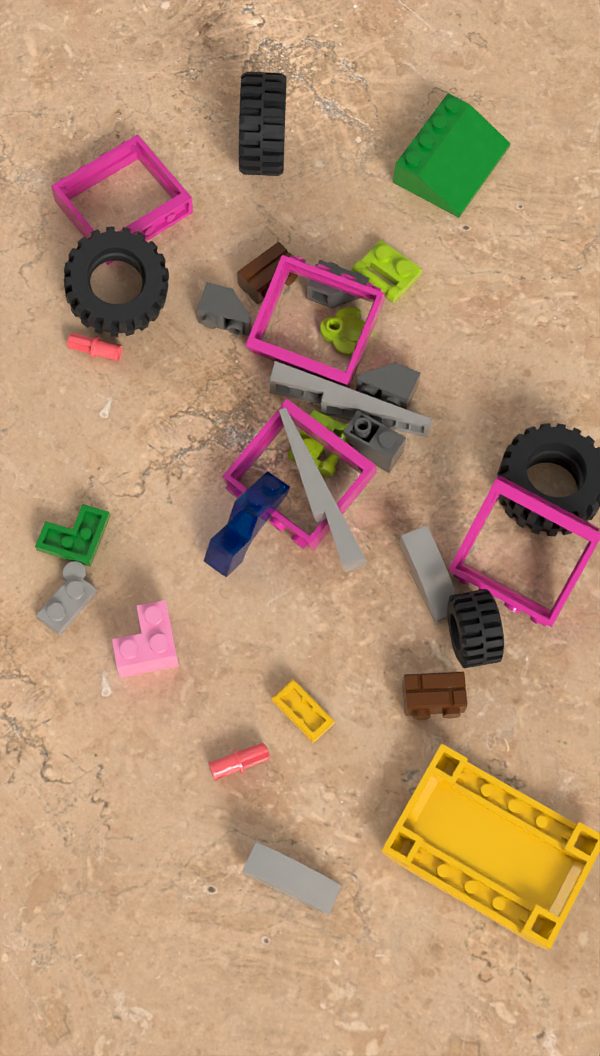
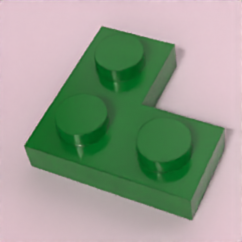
[35,504,110,567]

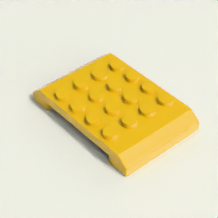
[381,743,600,950]

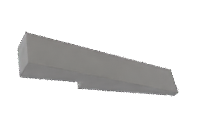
[270,361,432,437]
[279,408,367,572]

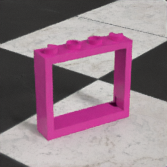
[51,135,193,265]
[245,255,385,388]
[222,399,377,551]
[448,476,600,627]

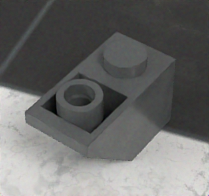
[307,260,369,308]
[197,282,251,336]
[356,362,421,410]
[343,411,406,473]

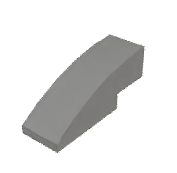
[399,525,456,623]
[243,842,342,915]

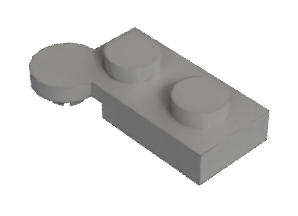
[36,561,98,636]

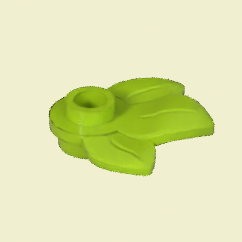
[320,307,374,355]

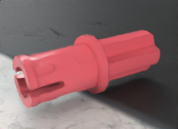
[67,333,123,362]
[208,743,270,781]

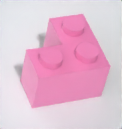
[112,600,179,678]

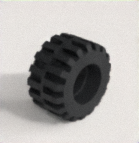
[447,589,504,669]

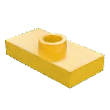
[271,679,335,744]

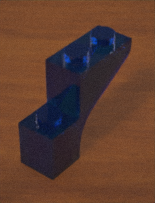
[204,471,290,577]

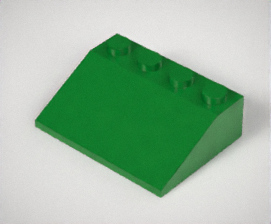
[393,93,511,218]

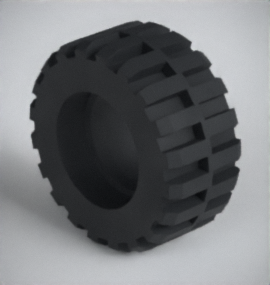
[239,72,287,176]
[64,226,169,337]
[497,423,600,537]

